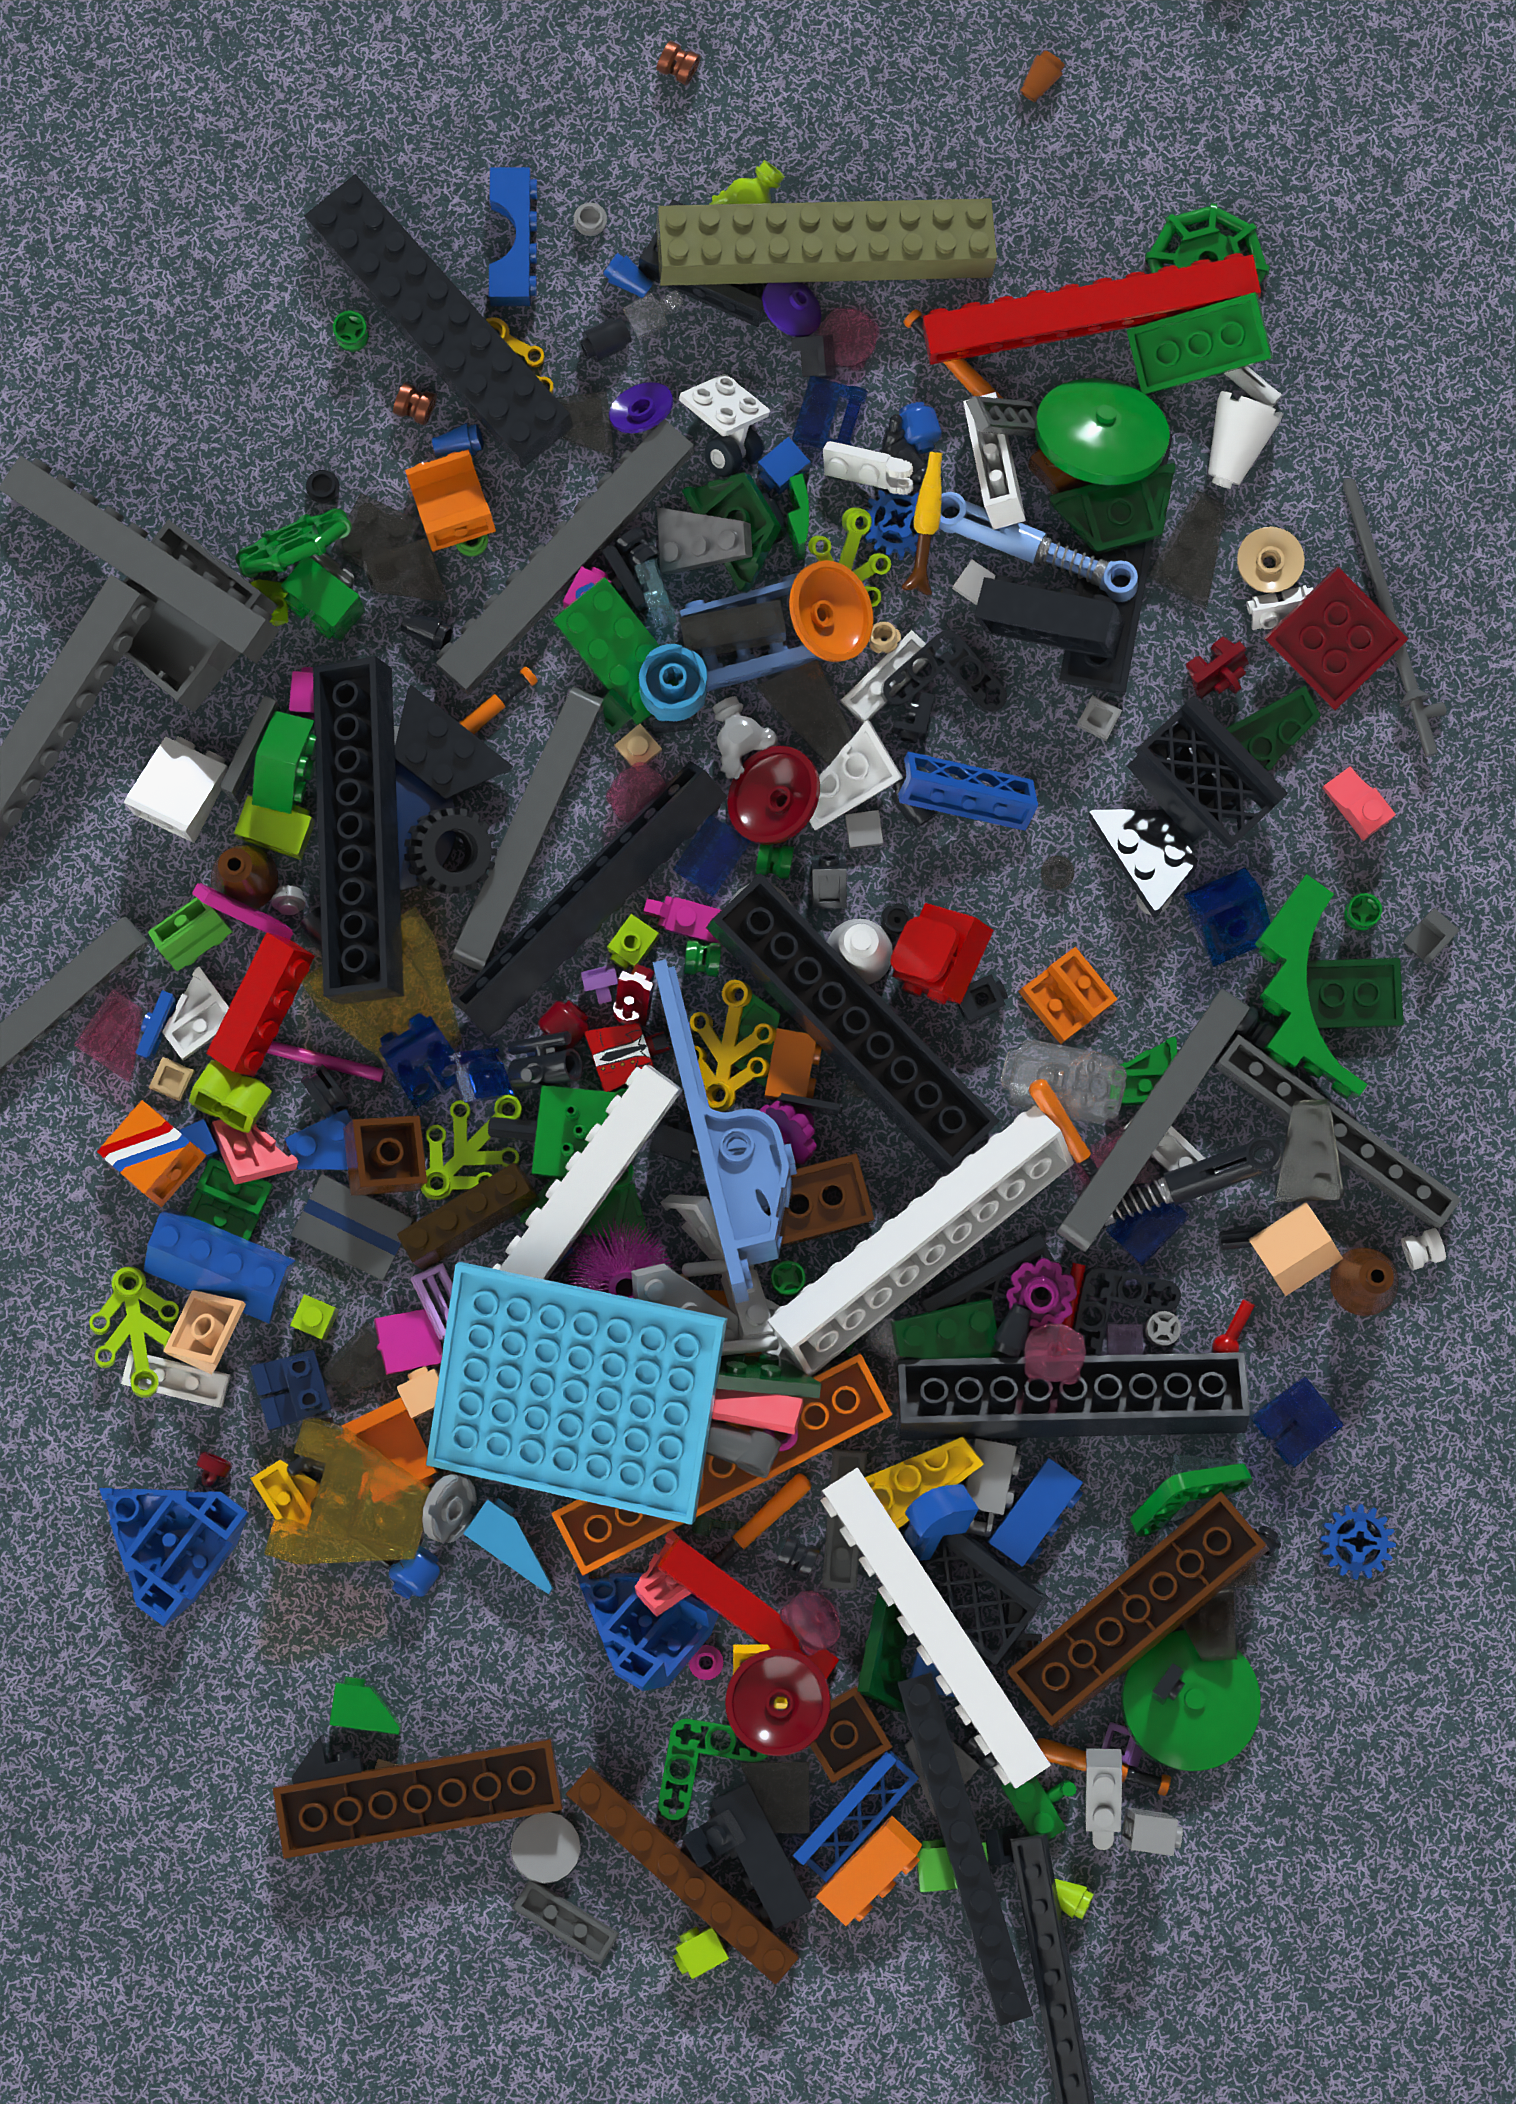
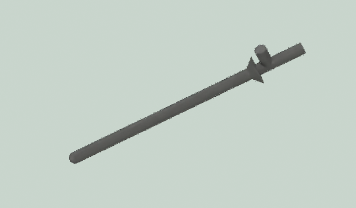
[1343,478,1446,757]

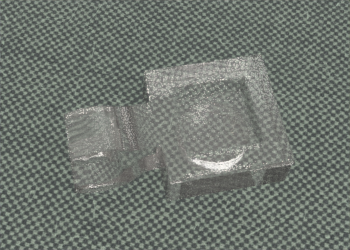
[622,291,685,340]

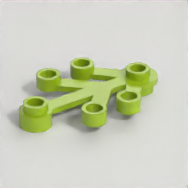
[808,507,891,607]
[420,1095,522,1201]
[89,1267,179,1398]

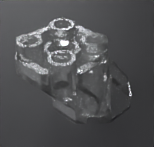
[1000,1040,1127,1124]

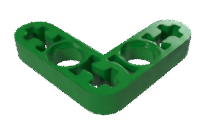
[1130,1463,1253,1537]
[658,1718,768,1820]

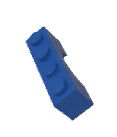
[489,167,538,306]

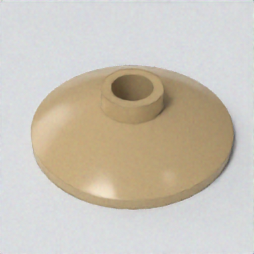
[1237,527,1305,593]

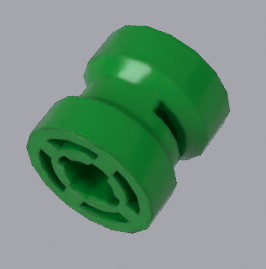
[333,310,369,352]
[755,844,794,880]
[1344,893,1382,931]
[684,941,722,977]
[771,1261,805,1297]

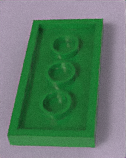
[1126,292,1273,395]
[551,577,679,725]

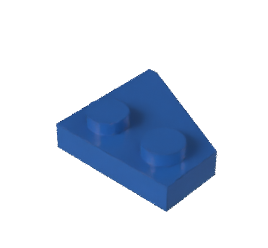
[284,1109,352,1171]

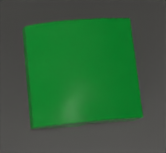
[787,473,809,561]
[186,1157,273,1241]

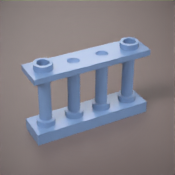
[680,573,823,692]

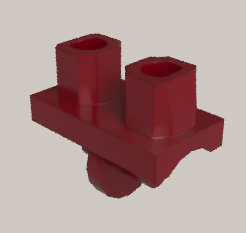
[1186,636,1249,699]
[613,964,655,1026]

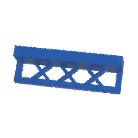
[898,751,1038,831]
[793,1749,920,1882]

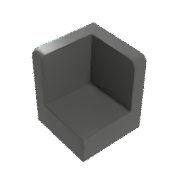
[1403,908,1460,965]

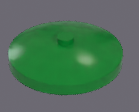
[1035,378,1170,485]
[1121,1630,1261,1771]

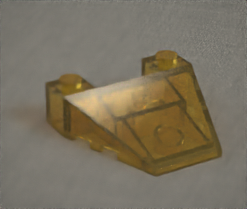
[302,906,463,1080]
[264,1418,431,1564]

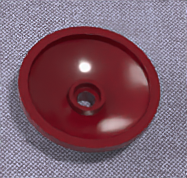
[727,746,820,845]
[725,1649,831,1756]

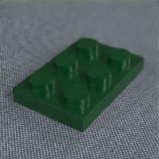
[1307,958,1404,1030]

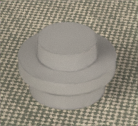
[574,203,607,236]
[272,886,306,915]

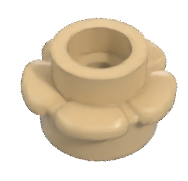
[869,622,901,653]

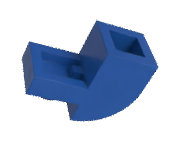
[903,1484,979,1561]

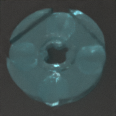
[634,558,677,628]

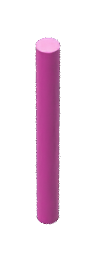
[267,1041,385,1082]

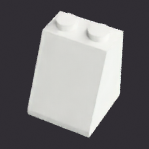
[124,736,228,843]

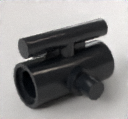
[508,1031,583,1091]

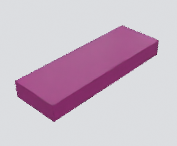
[192,883,294,939]

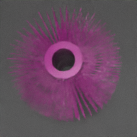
[565,1217,672,1298]

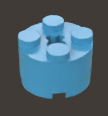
[639,644,707,721]

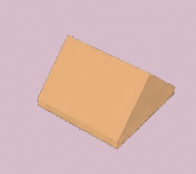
[1248,1202,1343,1296]
[164,1290,246,1375]

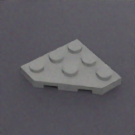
[631,1263,739,1342]

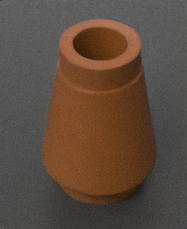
[1020,50,1065,102]

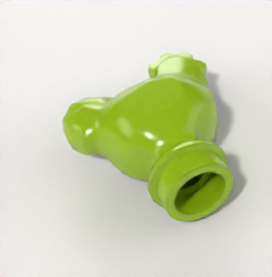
[709,160,785,205]

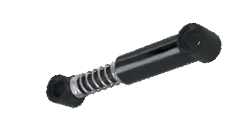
[1066,1136,1282,1234]

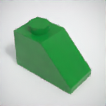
[329,1676,402,1735]

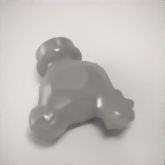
[712,696,778,779]

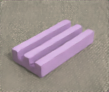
[411,1263,453,1340]

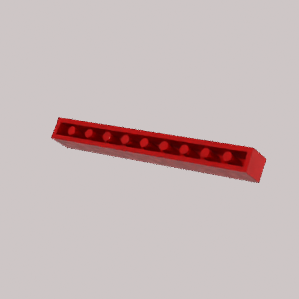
[922,253,1261,365]

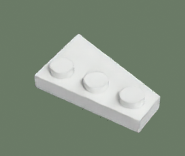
[809,720,903,831]

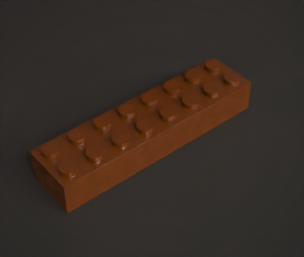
[1006,1492,1269,1729]
[272,1737,564,1859]

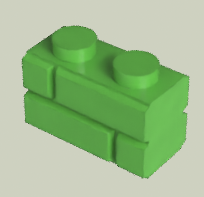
[148,897,233,972]

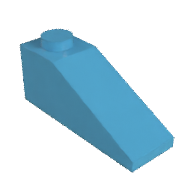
[463,1498,554,1594]

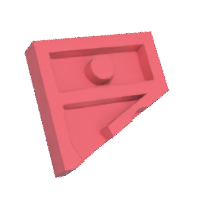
[210,1120,298,1185]
[635,1530,691,1617]

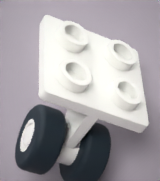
[679,374,770,477]

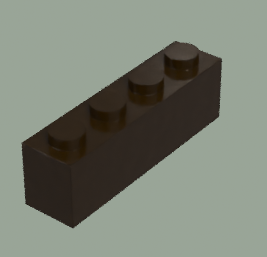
[397,1163,540,1271]

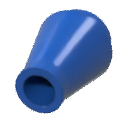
[602,253,654,299]
[432,422,484,457]

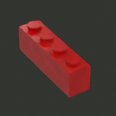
[206,932,315,1077]

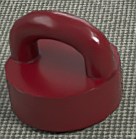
[196,1452,232,1487]

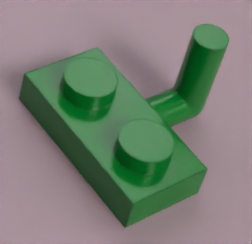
[1001,1776,1076,1840]

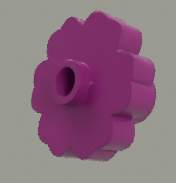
[759,1101,816,1165]
[1006,1258,1077,1329]

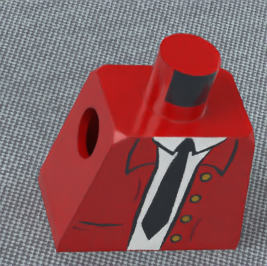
[584,1023,670,1093]

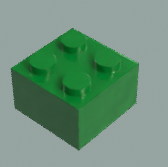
[281,557,365,642]
[252,711,316,814]

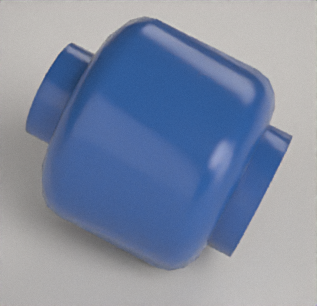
[899,402,942,455]
[388,1545,440,1599]

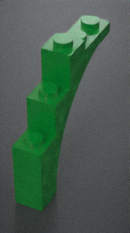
[1254,874,1368,1099]

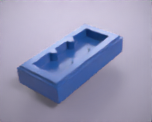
[136,990,178,1061]

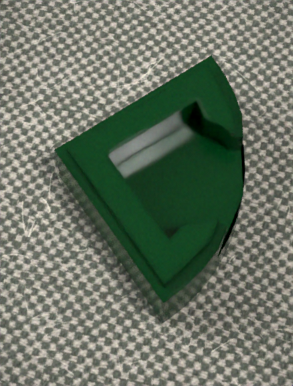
[602,688,636,736]

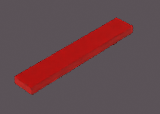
[657,1538,840,1679]

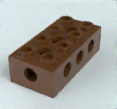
[780,1153,875,1248]

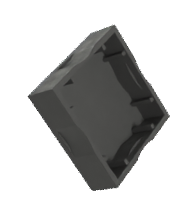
[123,519,278,713]

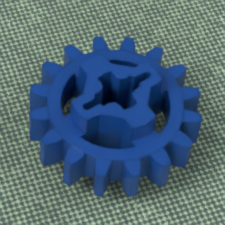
[861,489,919,560]
[1319,1504,1396,1580]

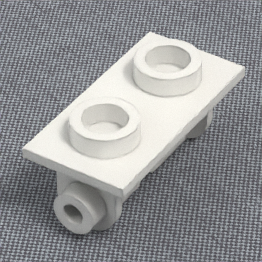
[1246,585,1313,630]

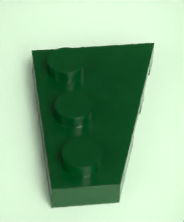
[1226,686,1321,772]
[890,1299,1002,1359]
[857,1591,907,1713]

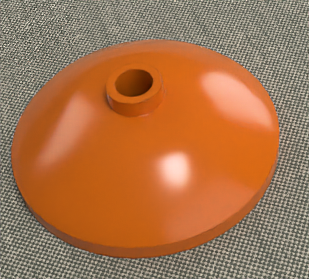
[789,560,873,662]

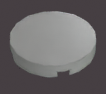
[422,1474,477,1543]
[511,1812,581,1883]

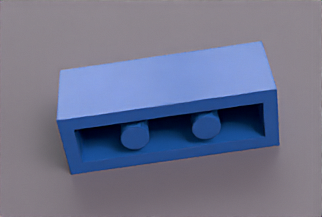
[986,1458,1083,1567]

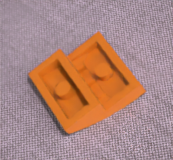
[1018,946,1118,1045]

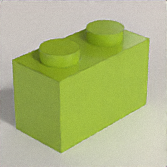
[234,795,315,860]

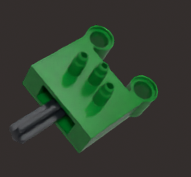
[488,1085,636,1191]

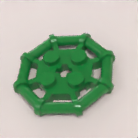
[1145,203,1270,285]
[235,508,352,578]

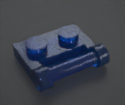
[792,375,868,449]

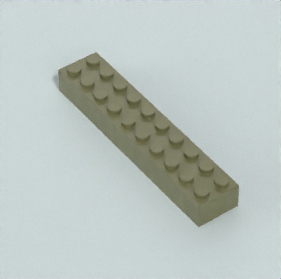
[656,198,997,286]

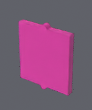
[374,1309,443,1375]

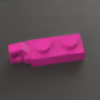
[643,896,724,947]

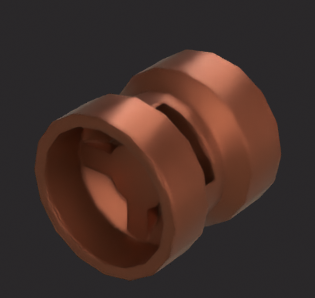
[656,40,701,86]
[393,382,437,426]

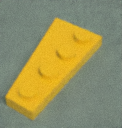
[864,1436,985,1529]

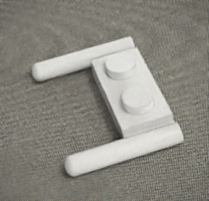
[682,1260,779,1356]

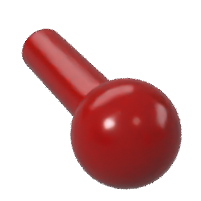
[1212,1299,1255,1353]

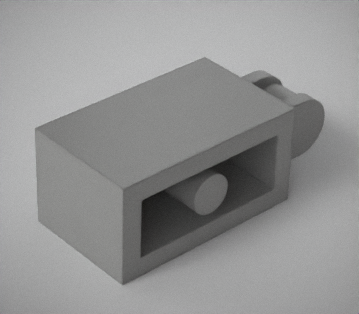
[965,1438,1021,1537]
[1085,1748,1122,1850]

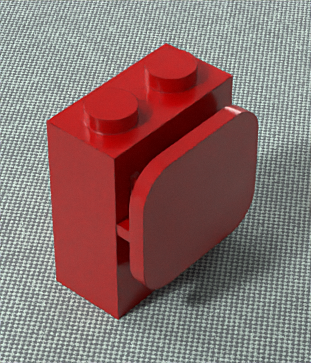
[890,903,994,1005]

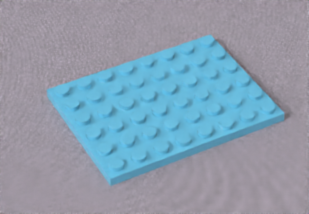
[426,1262,728,1525]

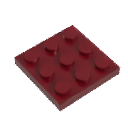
[1264,566,1408,710]

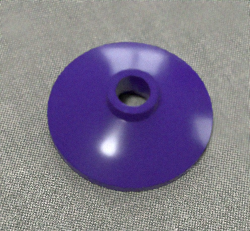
[762,282,821,337]
[609,382,673,433]

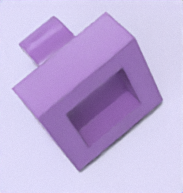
[581,964,618,1004]

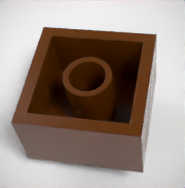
[343,1115,427,1196]
[810,1685,892,1784]

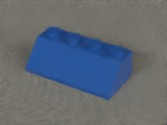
[144,1208,296,1324]

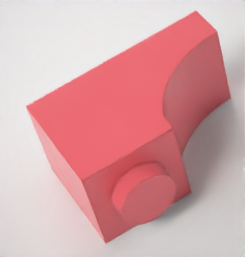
[1322,766,1396,841]

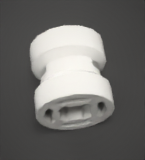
[1401,1228,1446,1270]

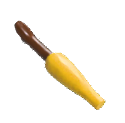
[901,451,943,596]

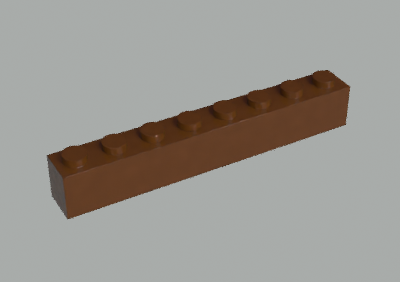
[566,1766,799,1985]

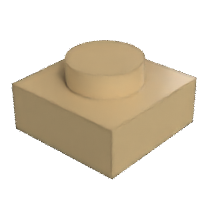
[614,724,662,772]

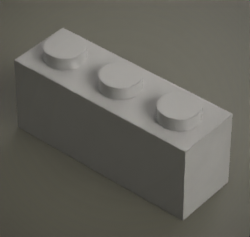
[1121,1807,1183,1856]

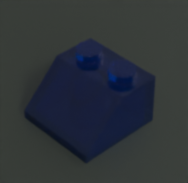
[1184,867,1270,967]

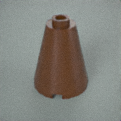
[211,845,278,909]
[1330,1248,1399,1316]

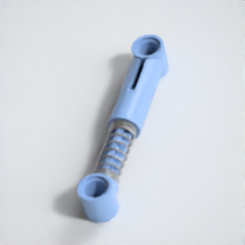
[939,492,1138,602]

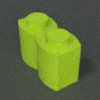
[189,1060,272,1133]

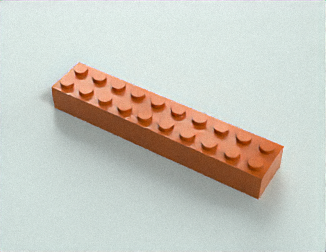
[551,1353,893,1576]

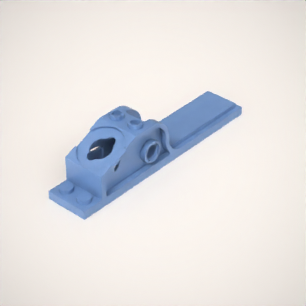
[652,959,797,1304]

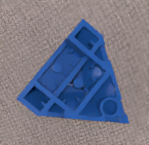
[99,1488,249,1627]
[576,1573,719,1691]

